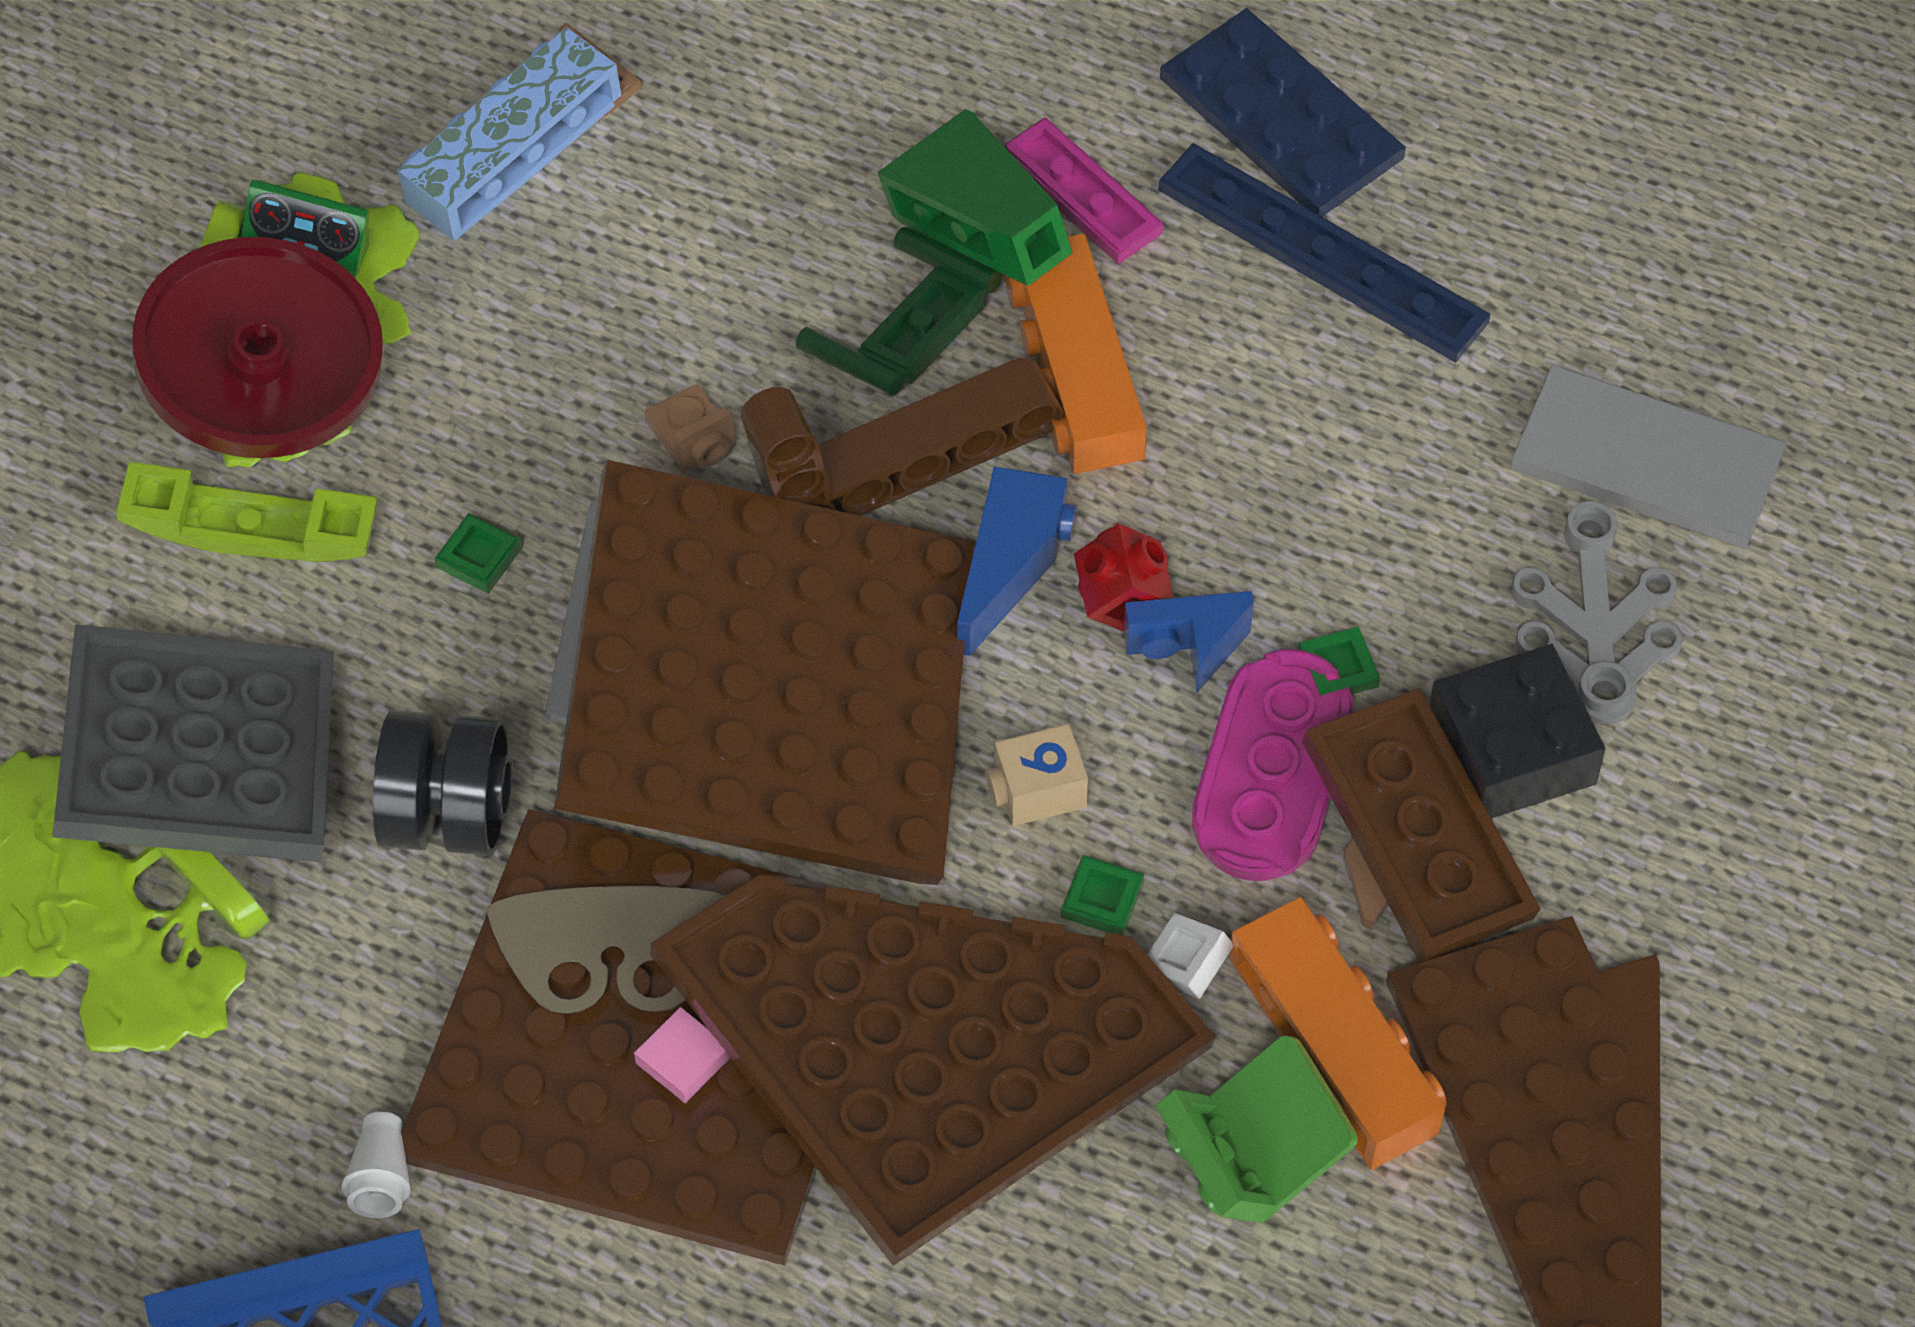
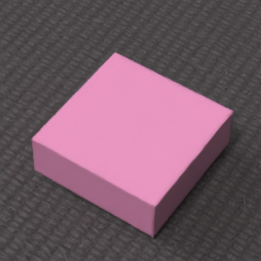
[634,1007,730,1103]

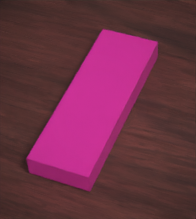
[1003,117,1163,265]

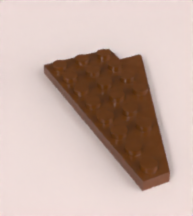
[1386,916,1662,1327]

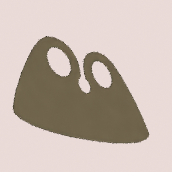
[487,886,726,1014]

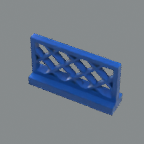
[143,1229,442,1327]

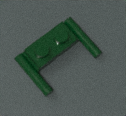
[796,227,1002,396]

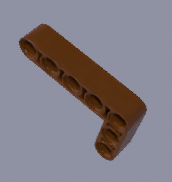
[741,358,1064,516]

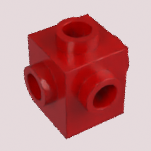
[1073,523,1174,632]

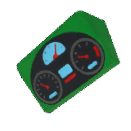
[241,180,369,277]

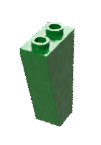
[877,109,1073,286]

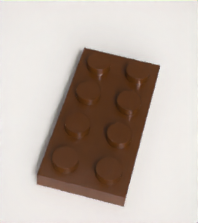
[1301,688,1541,963]

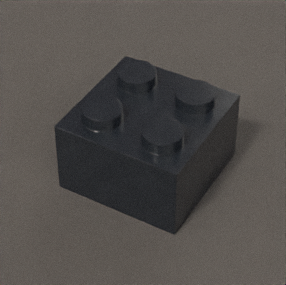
[1429,644,1606,819]

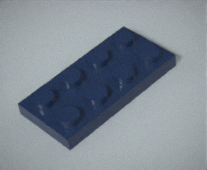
[1160,8,1406,217]

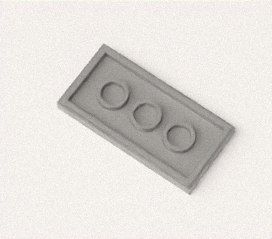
[1510,365,1787,549]

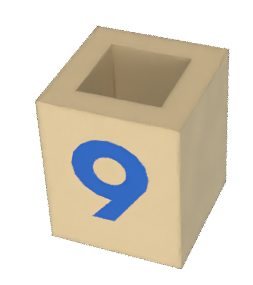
[985,724,1088,826]

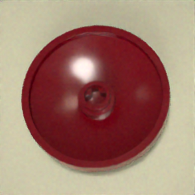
[132,237,383,458]

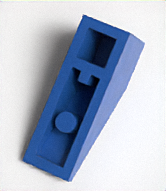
[957,466,1077,656]

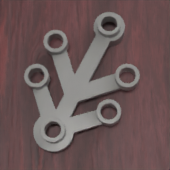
[1511,501,1682,724]

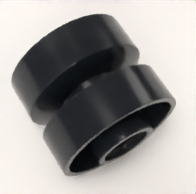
[373,710,512,856]

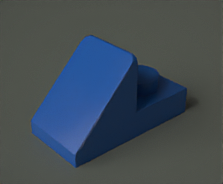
[1123,591,1254,692]

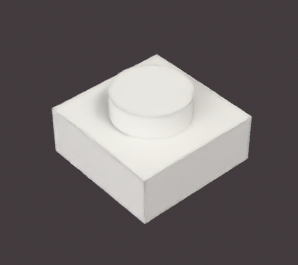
[1147,913,1233,999]

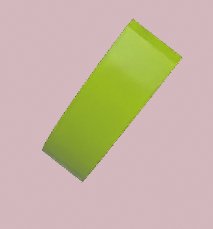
[116,461,378,562]

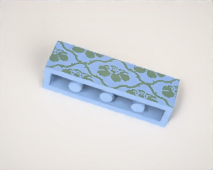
[397,27,621,241]

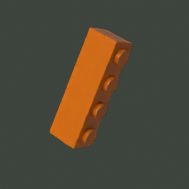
[1005,233,1147,474]
[1229,897,1447,1170]

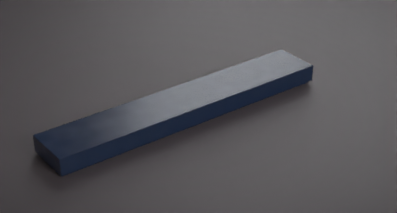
[1158,143,1490,363]

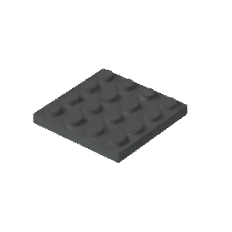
[52,624,334,862]

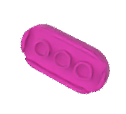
[1192,649,1354,881]

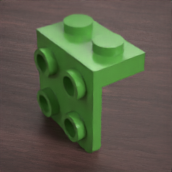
[1155,1036,1357,1223]

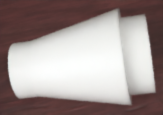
[342,1112,410,1218]

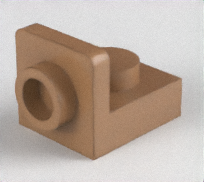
[644,384,736,473]

